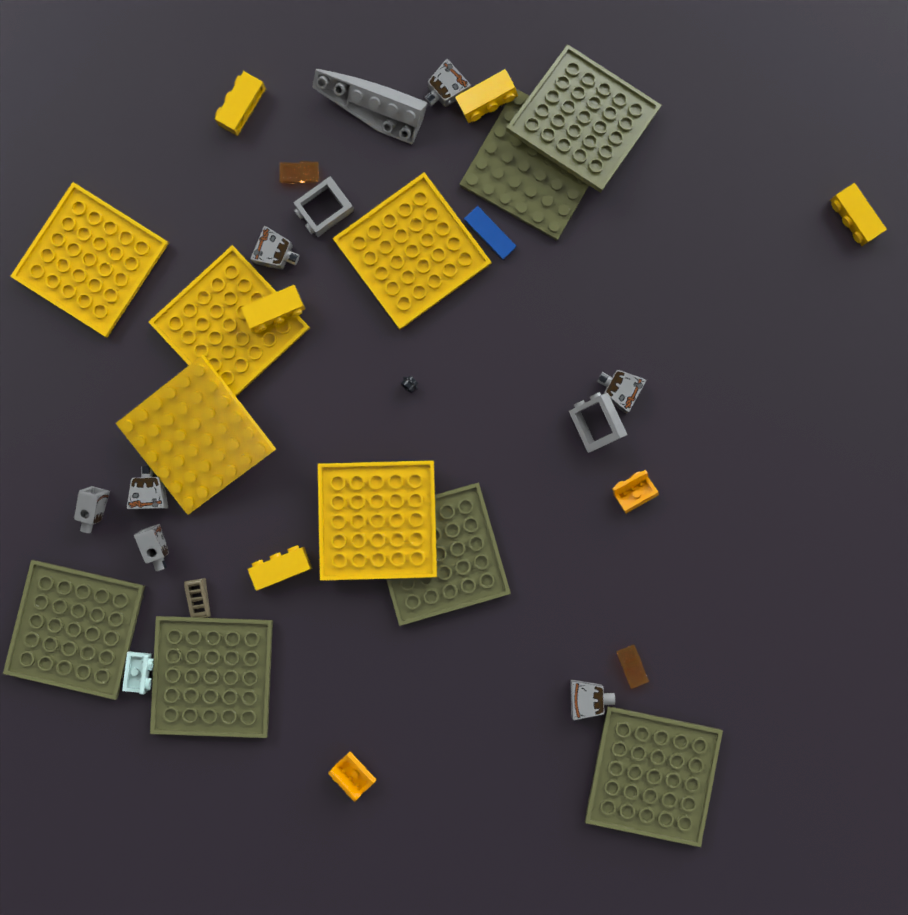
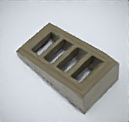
[184,578,211,618]

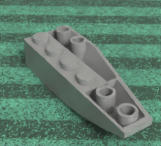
[312,69,428,144]

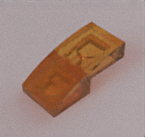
[279,161,319,183]
[616,645,649,689]

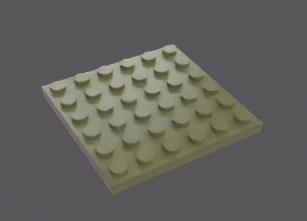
[505,44,662,193]
[459,89,589,241]
[386,482,511,626]
[3,560,145,700]
[150,616,273,738]
[585,706,723,847]

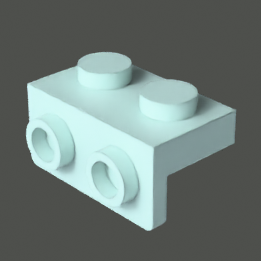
[122,651,154,695]

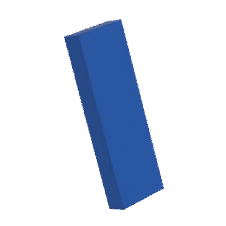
[464,206,517,260]

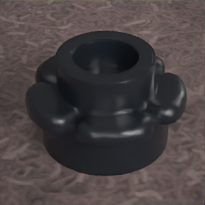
[401,376,418,393]

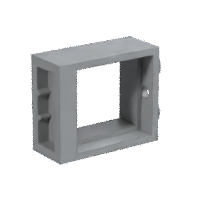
[293,176,354,237]
[569,392,627,453]

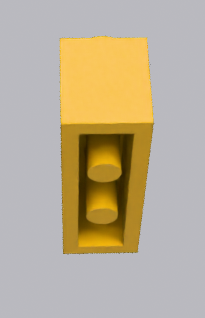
[455,69,518,123]
[215,71,266,136]
[830,183,887,246]
[241,285,305,332]
[248,545,313,591]

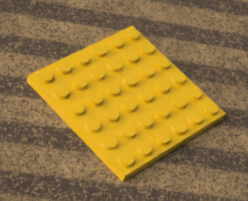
[333,172,492,330]
[10,182,169,337]
[149,245,310,396]
[116,355,276,515]
[318,461,437,580]

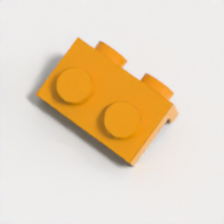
[612,470,659,514]
[328,752,376,801]

